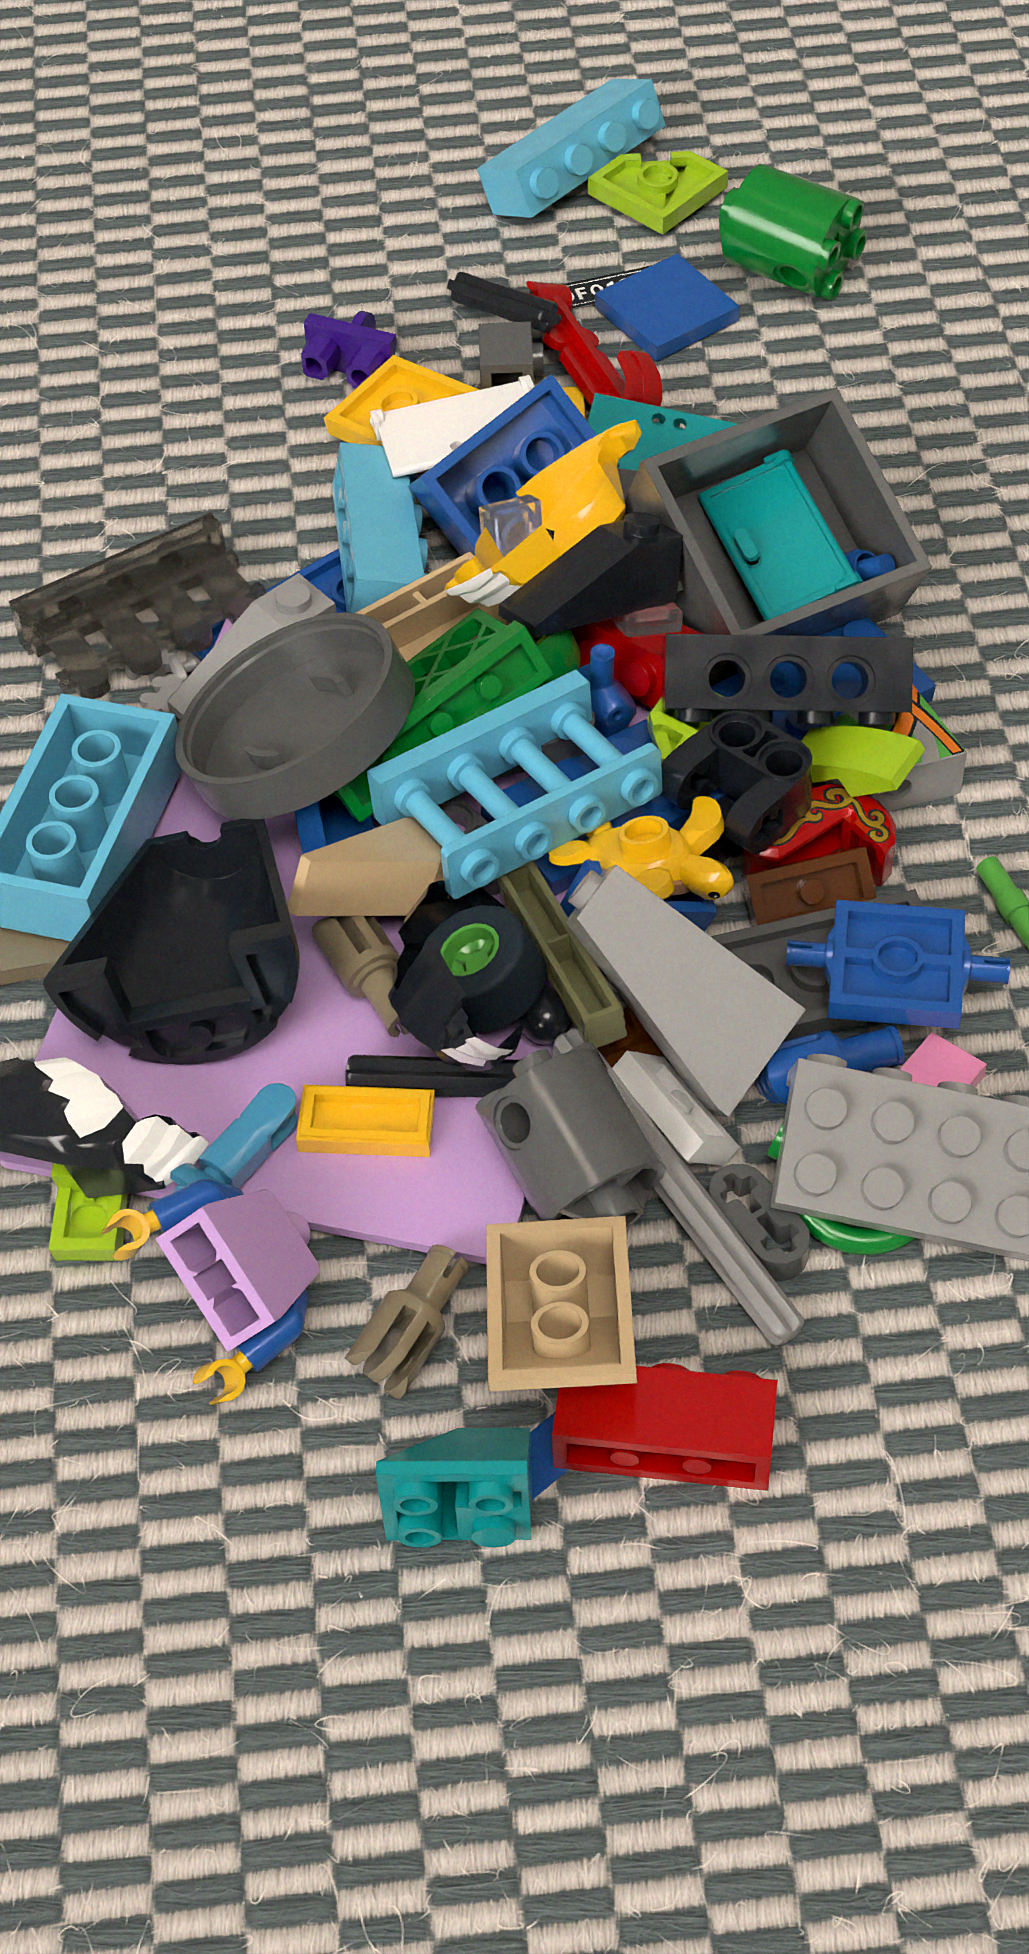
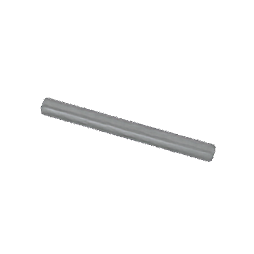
[552,1028,804,1346]

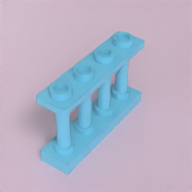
[367,670,663,899]

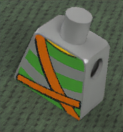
[813,685,967,812]

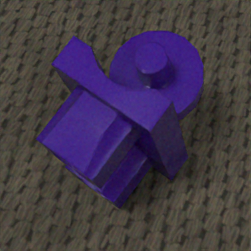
[301,311,397,389]

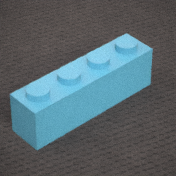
[477,78,666,218]
[332,442,428,613]

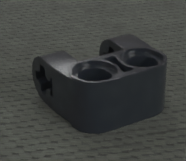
[660,710,812,855]

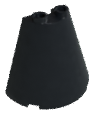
[43,819,300,1064]

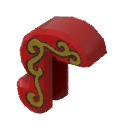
[742,783,896,886]

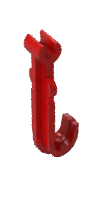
[526,281,662,407]

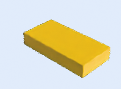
[296,1084,436,1157]

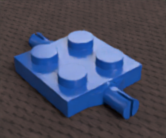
[786,900,1010,1029]

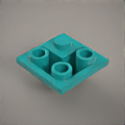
[376,1428,532,1548]

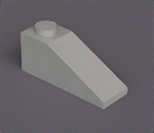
[167,573,337,720]

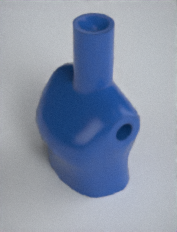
[578,644,637,738]

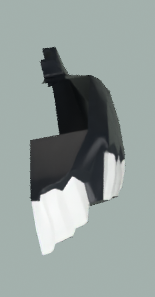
[388,880,525,1071]
[0,1057,209,1198]

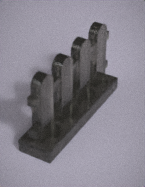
[9,512,266,699]

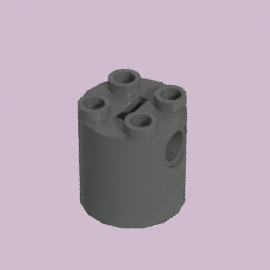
[475,1042,666,1228]

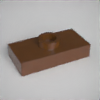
[741,847,877,927]

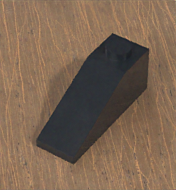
[498,512,683,638]

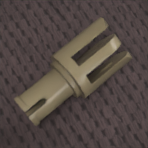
[312,916,410,1037]
[344,1244,469,1400]

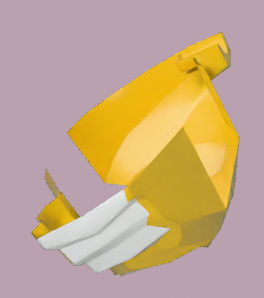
[444,419,642,607]

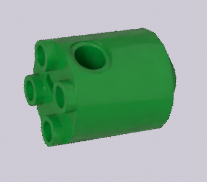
[719,164,868,301]

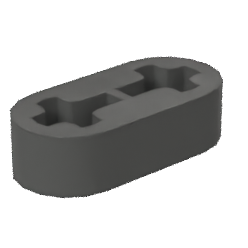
[708,1164,810,1281]

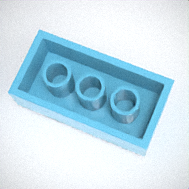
[0,693,182,941]

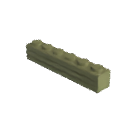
[497,860,627,1048]

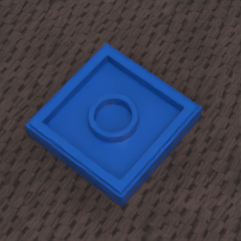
[595,253,740,362]

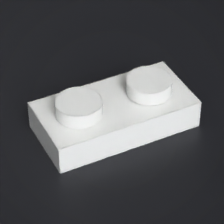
[612,1051,740,1166]

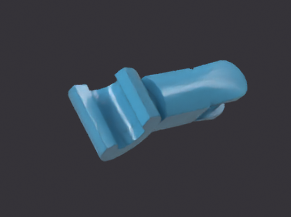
[147,1083,298,1211]

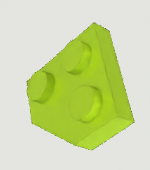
[588,151,728,235]

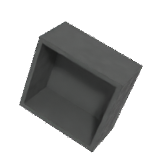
[623,387,932,687]

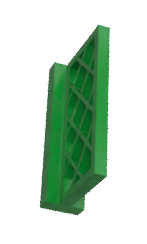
[334,608,554,823]

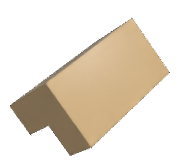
[356,552,511,677]

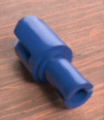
[754,1025,905,1106]

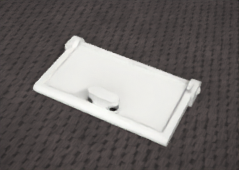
[370,375,534,478]

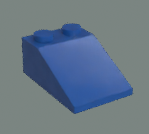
[408,374,620,557]

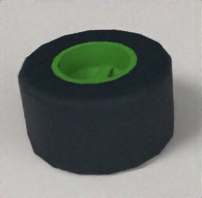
[421,905,546,1033]

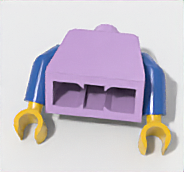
[101,1179,319,1405]

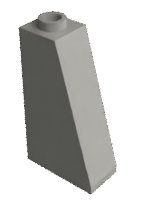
[566,865,806,1117]

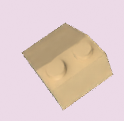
[486,1216,637,1392]

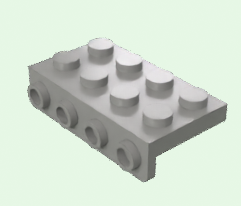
[770,1054,1029,1261]

